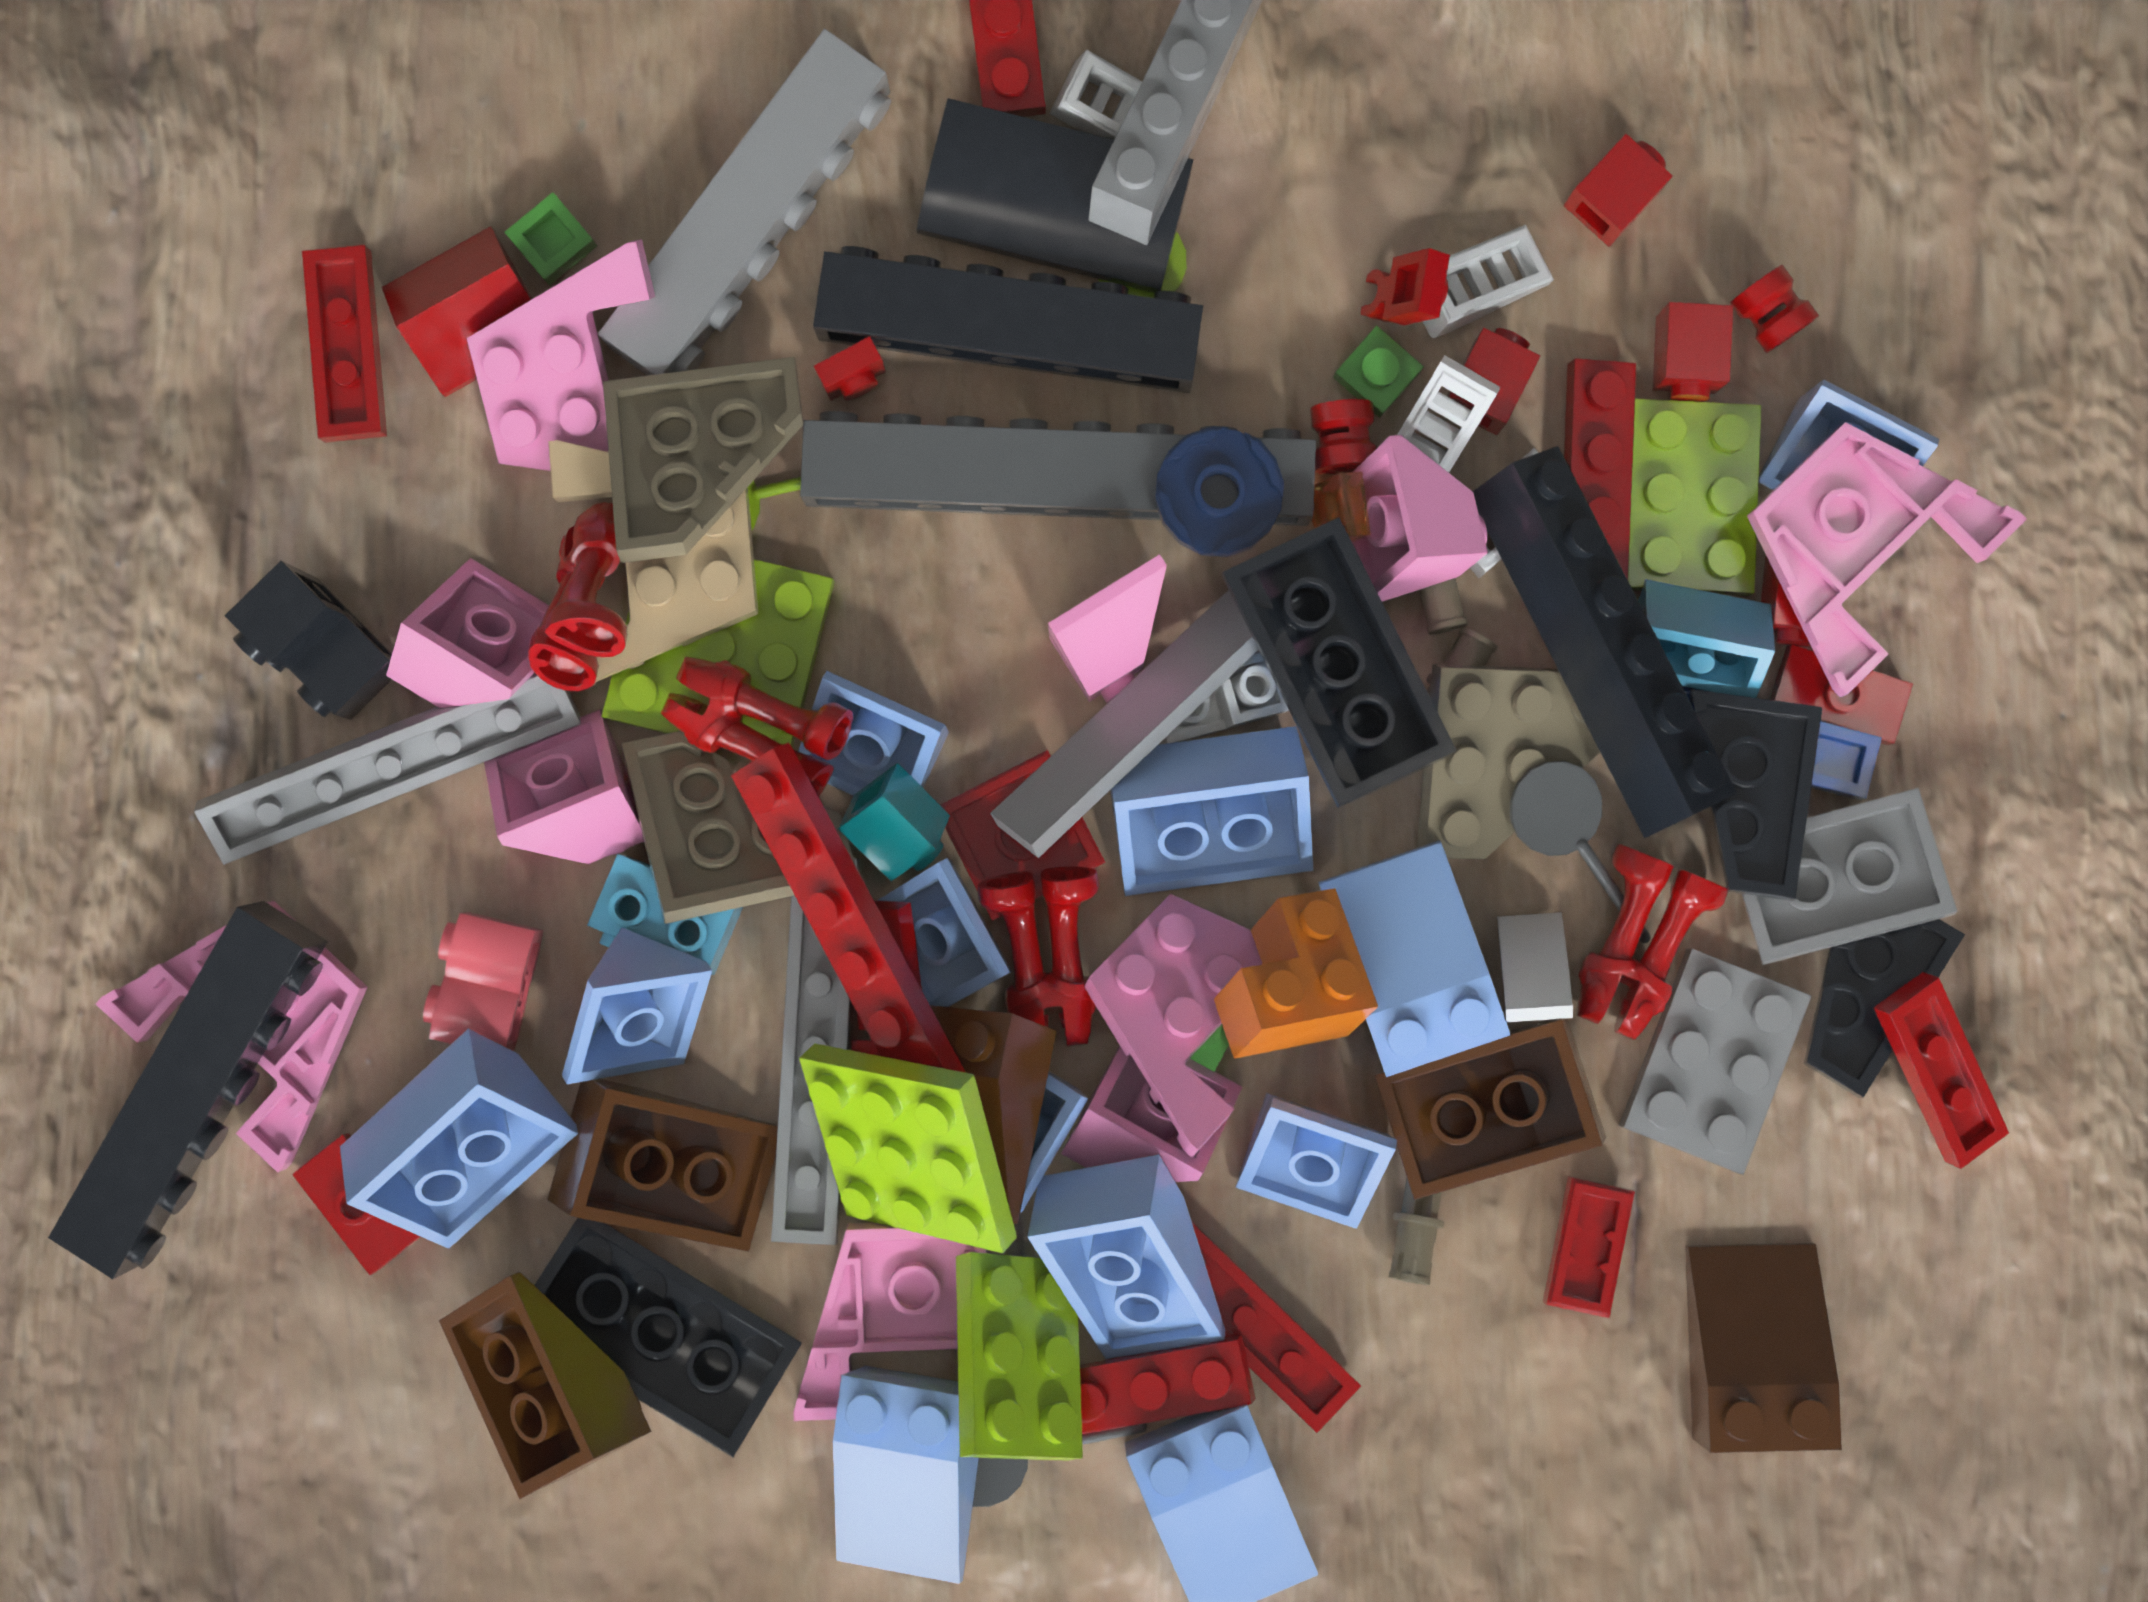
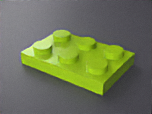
[1628,399,1761,596]
[956,1252,1083,1461]

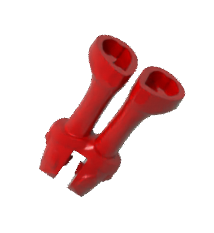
[528,502,628,691]
[661,656,853,797]
[1576,843,1728,1040]
[978,867,1100,1047]

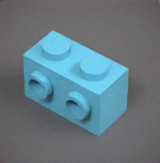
[1638,579,1775,698]
[587,854,743,975]

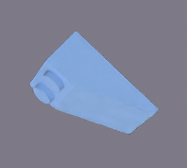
[1318,840,1510,1077]
[1027,1154,1225,1359]
[833,1366,979,1584]
[1125,1404,1318,1602]

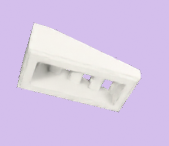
[1050,50,1142,140]
[1423,225,1554,338]
[1397,355,1501,473]

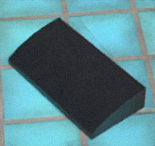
[917,98,1194,293]
[1221,517,1456,808]
[534,1218,802,1458]

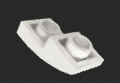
[1160,652,1289,744]
[1497,912,1573,1022]

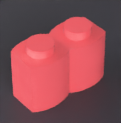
[423,912,543,1051]

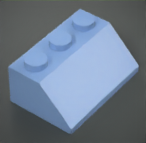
[1111,726,1313,896]
[340,1028,578,1249]

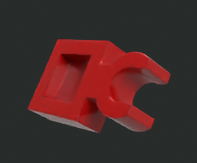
[1360,248,1450,326]

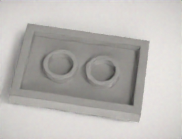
[1741,788,1957,965]
[1619,949,1811,1175]

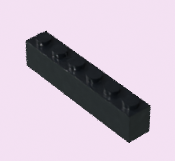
[813,246,1204,393]
[1473,446,1737,838]
[48,901,328,1279]

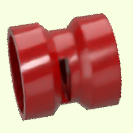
[1730,264,1820,354]
[1310,399,1377,474]

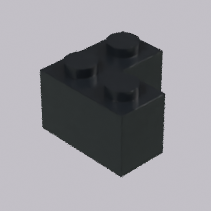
[224,561,392,720]

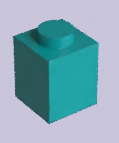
[838,763,950,882]

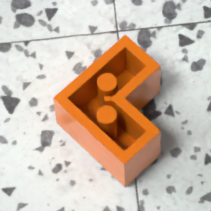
[1214,888,1378,1059]

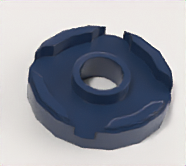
[1155,426,1284,557]

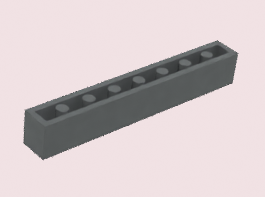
[800,411,1316,526]

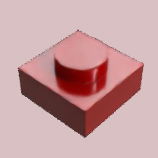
[813,336,886,401]

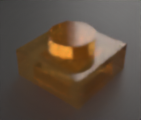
[1311,472,1371,542]

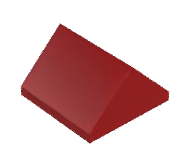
[381,226,533,397]

